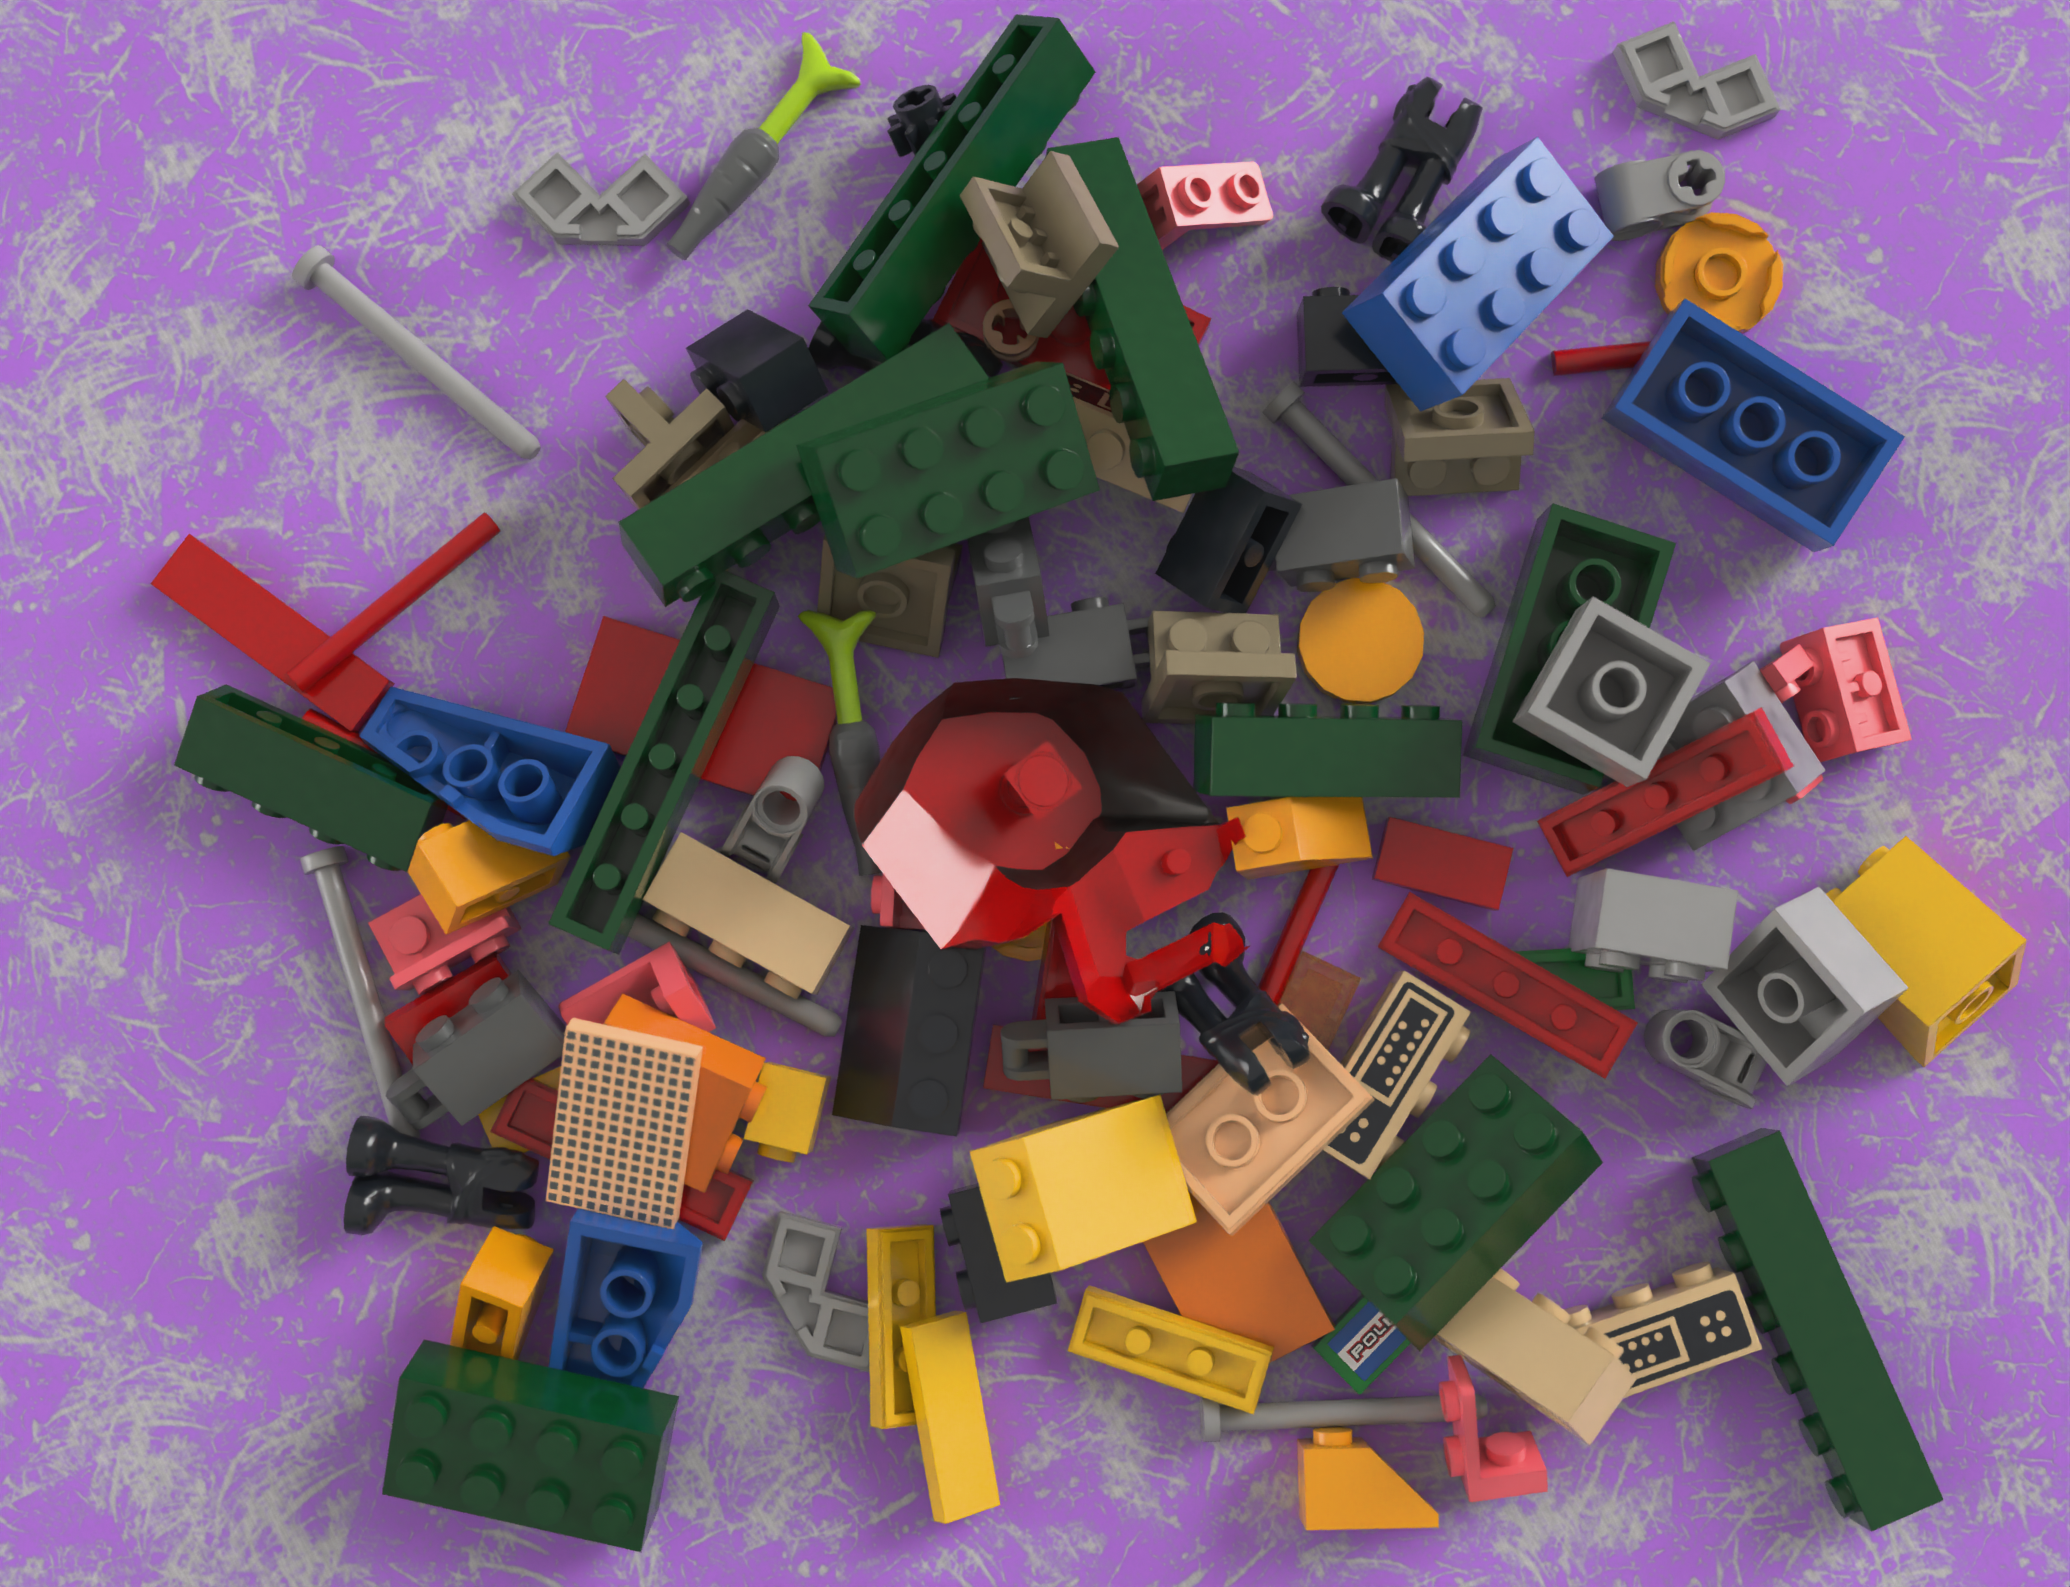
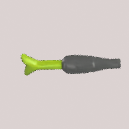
[666,32,861,260]
[798,610,883,876]

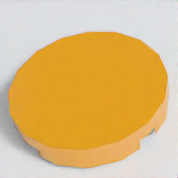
[1655,212,1783,334]
[1297,578,1424,704]

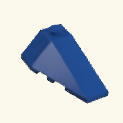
[360,687,621,856]
[548,1208,703,1388]

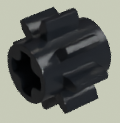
[887,85,957,157]

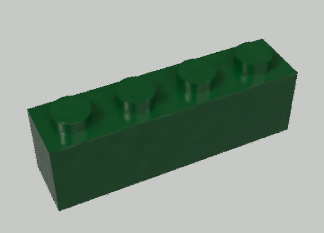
[174,684,448,872]
[1193,702,1462,798]

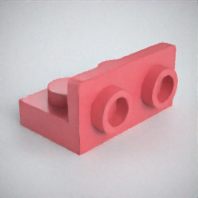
[1780,617,1912,762]
[368,894,521,995]

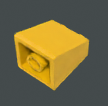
[1826,836,2027,1067]
[969,1094,1197,1282]

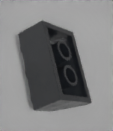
[832,925,986,1137]

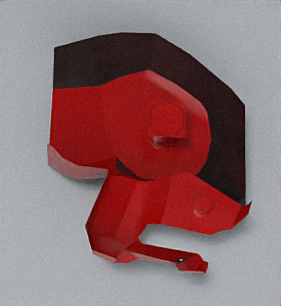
[854,678,1250,1024]

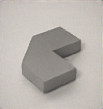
[1613,22,1781,140]
[512,152,690,246]
[762,1211,869,1372]

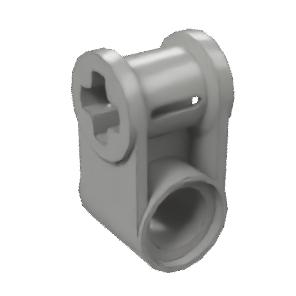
[1594,150,1725,241]
[720,756,825,884]
[1644,1009,1767,1109]

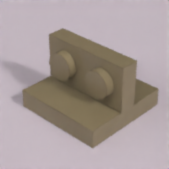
[960,151,1119,338]
[1385,378,1535,496]
[605,379,735,510]
[817,536,963,658]
[1141,611,1297,724]

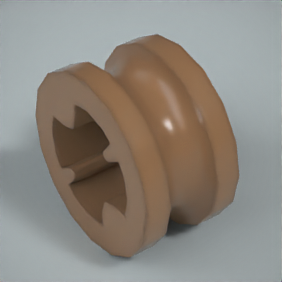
[983,299,1039,362]

